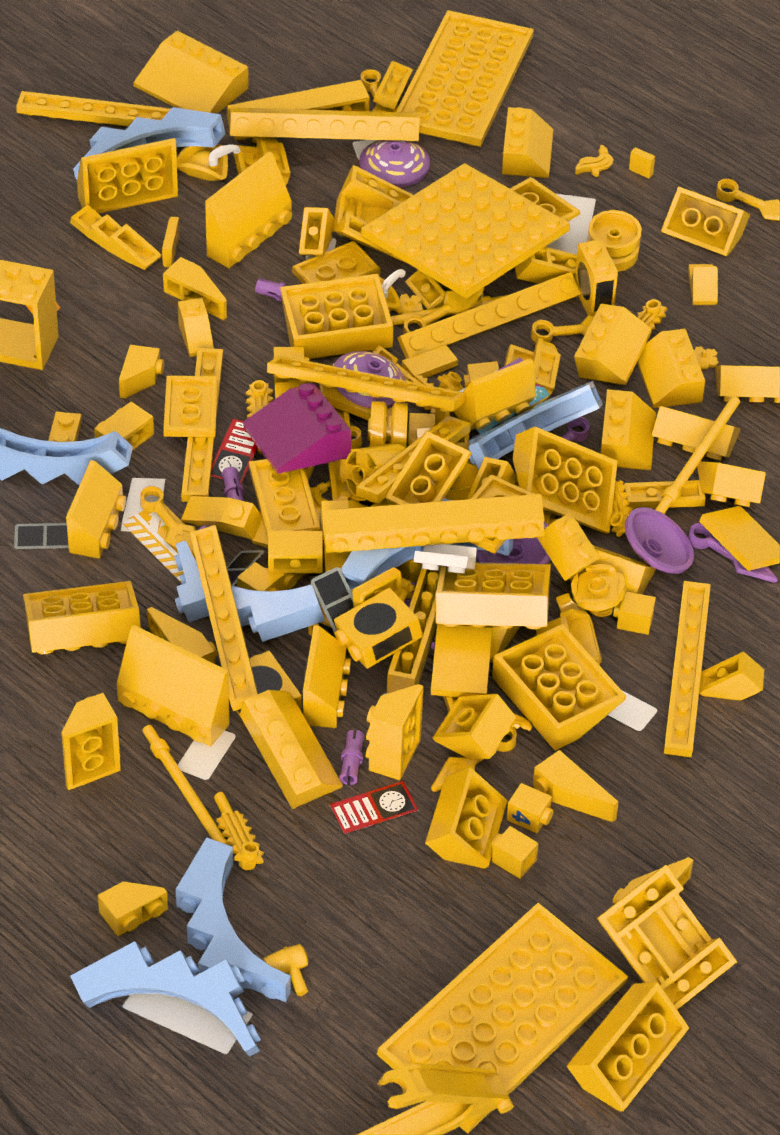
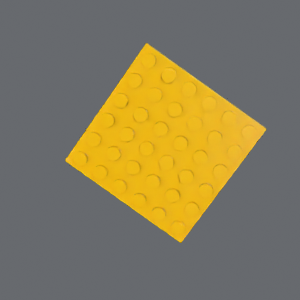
[362,163,570,299]

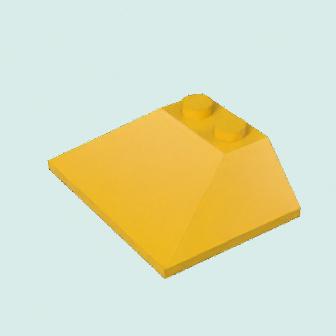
[332,165,413,262]
[597,865,737,1009]

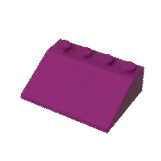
[243,383,351,474]

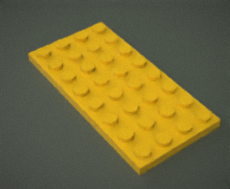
[396,10,534,147]
[377,903,628,1134]

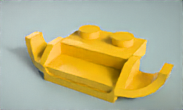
[233,136,291,186]
[504,337,561,412]
[536,593,603,666]

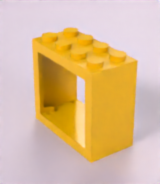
[0,260,59,370]

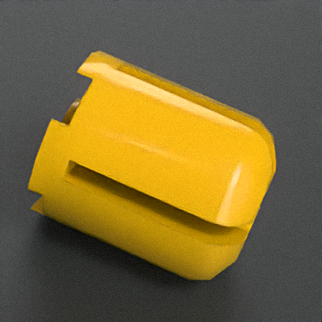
[340,443,406,501]

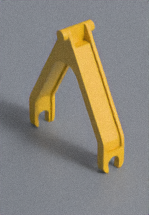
[357,1062,514,1135]

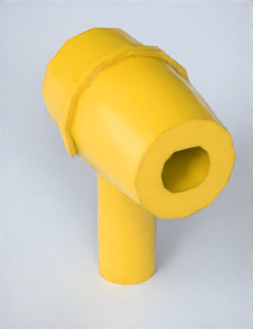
[263,944,308,996]

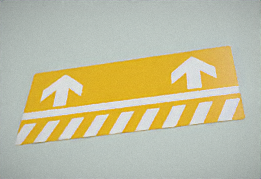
[122,504,184,582]

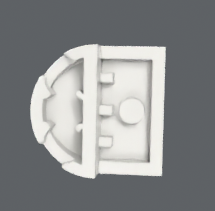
[414,544,477,574]

